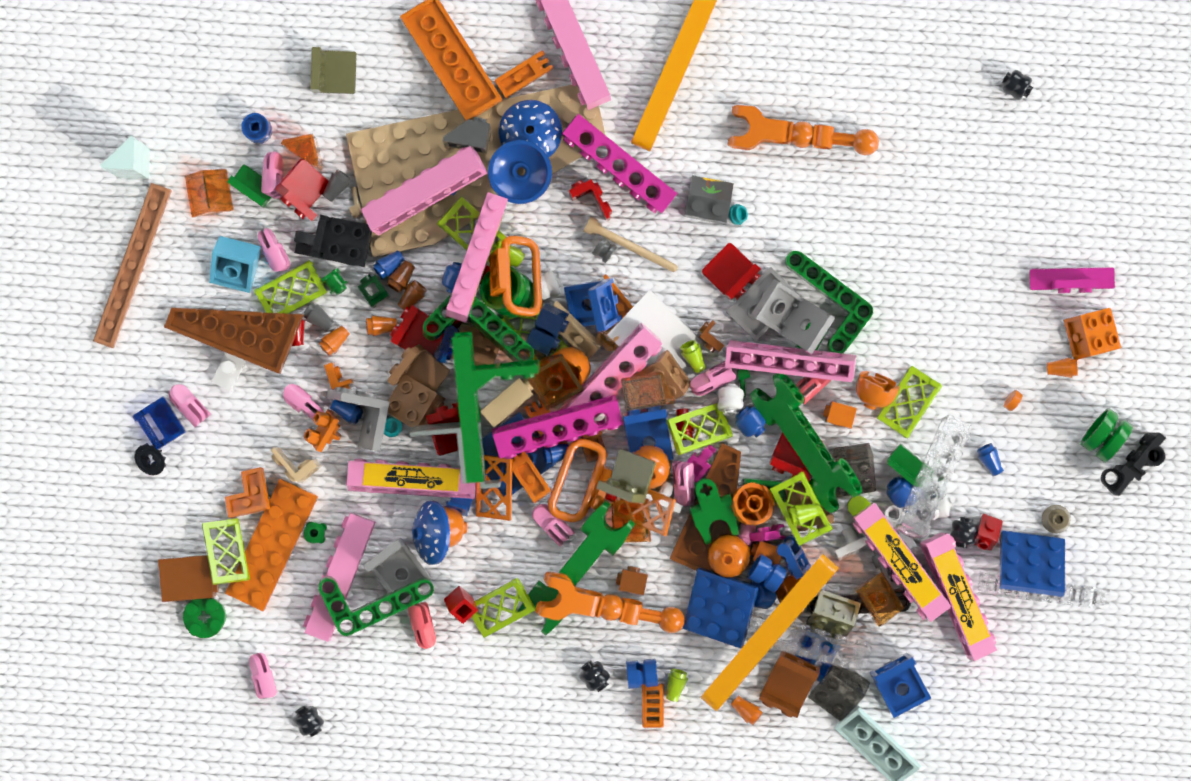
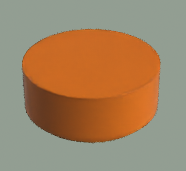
[1003,390,1023,411]

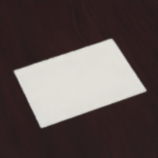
[607,290,704,369]

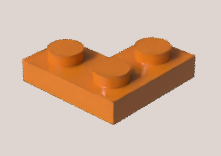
[225,467,270,518]

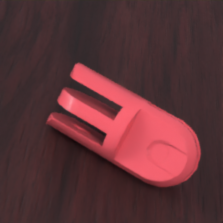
[796,377,831,405]
[407,602,436,649]

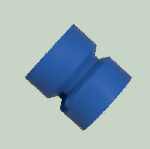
[241,113,273,144]
[747,554,787,593]
[626,659,658,689]

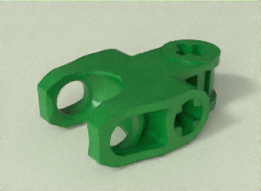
[689,478,739,545]

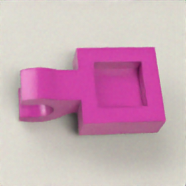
[687,445,716,483]
[749,524,785,541]

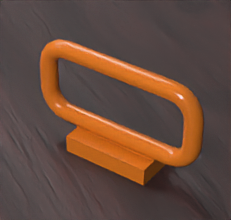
[489,236,542,317]
[548,438,613,523]

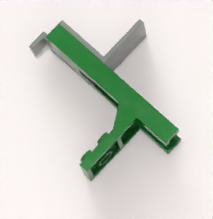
[409,331,540,489]

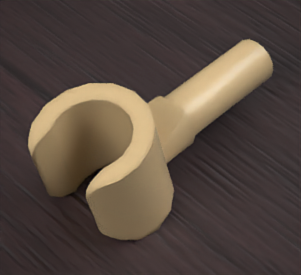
[349,187,363,218]

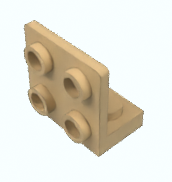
[271,447,322,483]

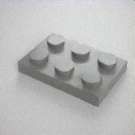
[726,267,800,342]

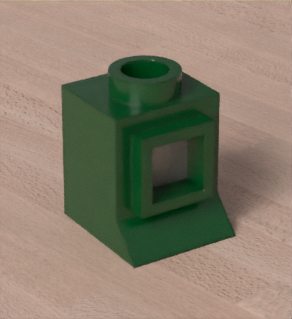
[358,274,391,309]

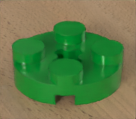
[183,597,226,638]

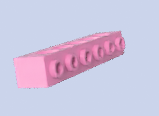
[559,322,662,426]
[725,340,857,382]

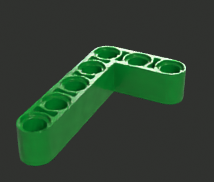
[785,251,873,353]
[422,293,534,362]
[318,576,434,636]

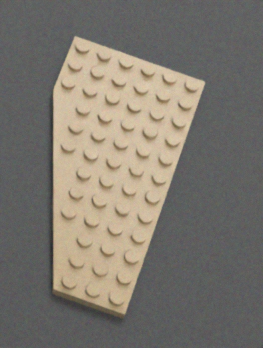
[346,85,605,258]

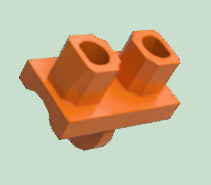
[303,409,341,452]

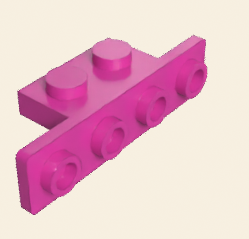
[1029,267,1115,294]

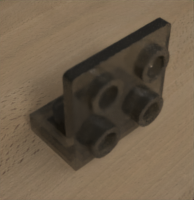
[828,443,876,497]
[808,657,871,721]

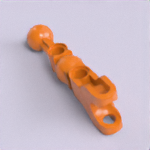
[727,105,879,156]
[535,572,685,633]

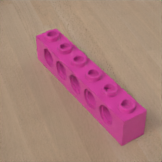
[562,114,678,214]
[492,395,624,459]

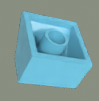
[209,236,261,293]

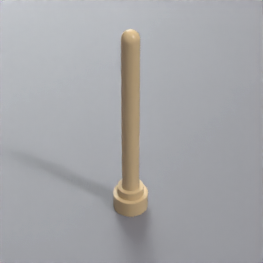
[583,217,678,272]

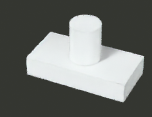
[211,353,246,391]
[645,481,683,516]
[835,526,869,562]

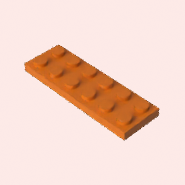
[400,0,503,121]
[225,478,319,611]

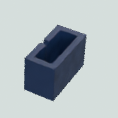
[526,302,569,356]

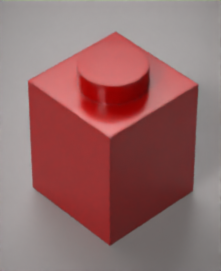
[444,586,478,624]

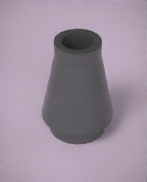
[322,169,351,202]
[303,302,334,331]

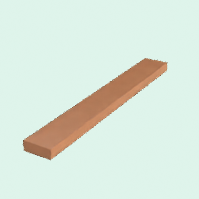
[93,183,172,349]

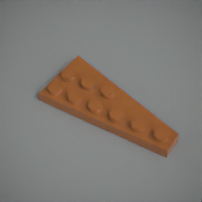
[164,308,304,374]
[669,443,741,572]

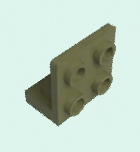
[310,47,357,94]
[596,449,656,503]
[806,590,861,639]

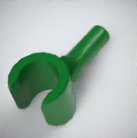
[737,369,750,398]

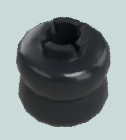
[1001,70,1034,100]
[950,517,978,549]
[579,660,610,692]
[293,705,324,737]

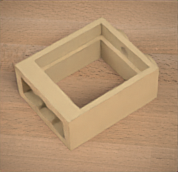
[480,378,534,428]

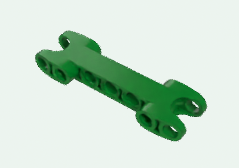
[751,373,862,513]
[518,500,635,636]

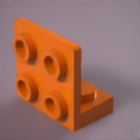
[1064,308,1121,360]

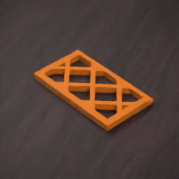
[476,454,512,521]
[613,489,676,536]

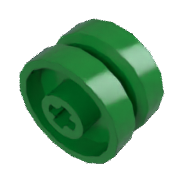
[480,266,534,318]
[1080,408,1133,463]

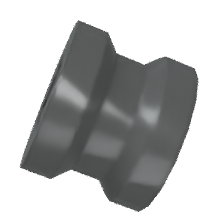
[592,237,618,263]

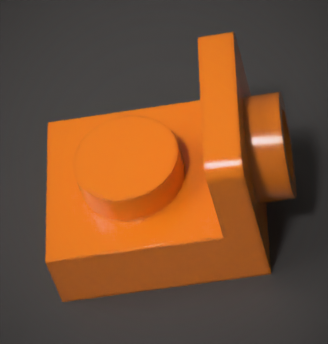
[324,363,353,390]

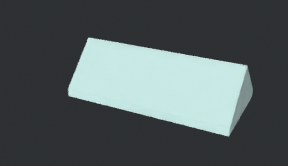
[100,136,150,179]
[834,704,922,781]

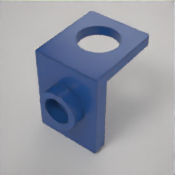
[446,490,476,517]

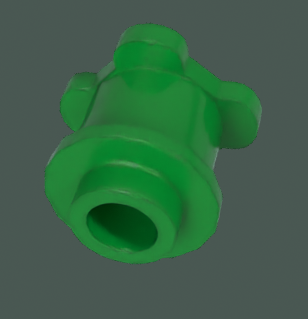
[321,268,348,295]
[304,521,327,544]

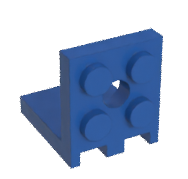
[564,278,622,332]
[623,406,674,460]
[869,653,931,718]

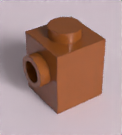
[615,566,648,595]

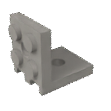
[751,279,835,354]
[326,387,390,452]
[363,538,431,602]

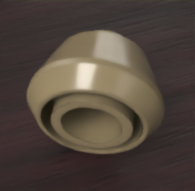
[1042,505,1071,534]

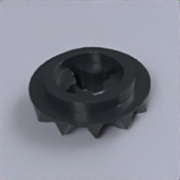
[134,443,166,475]

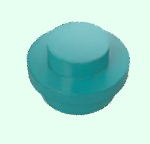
[728,204,748,225]
[383,416,402,437]

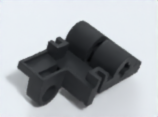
[294,214,372,267]
[1101,432,1166,496]

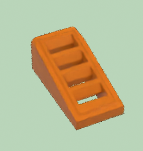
[642,683,664,728]

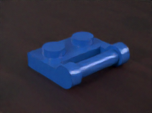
[777,535,811,579]

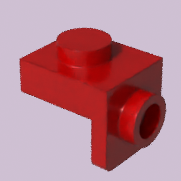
[974,513,1003,551]

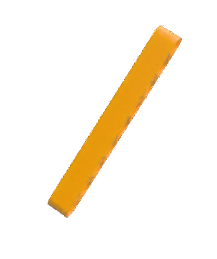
[631,0,717,152]
[700,554,839,712]

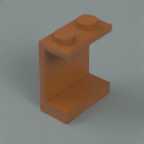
[158,555,219,602]
[759,650,821,718]

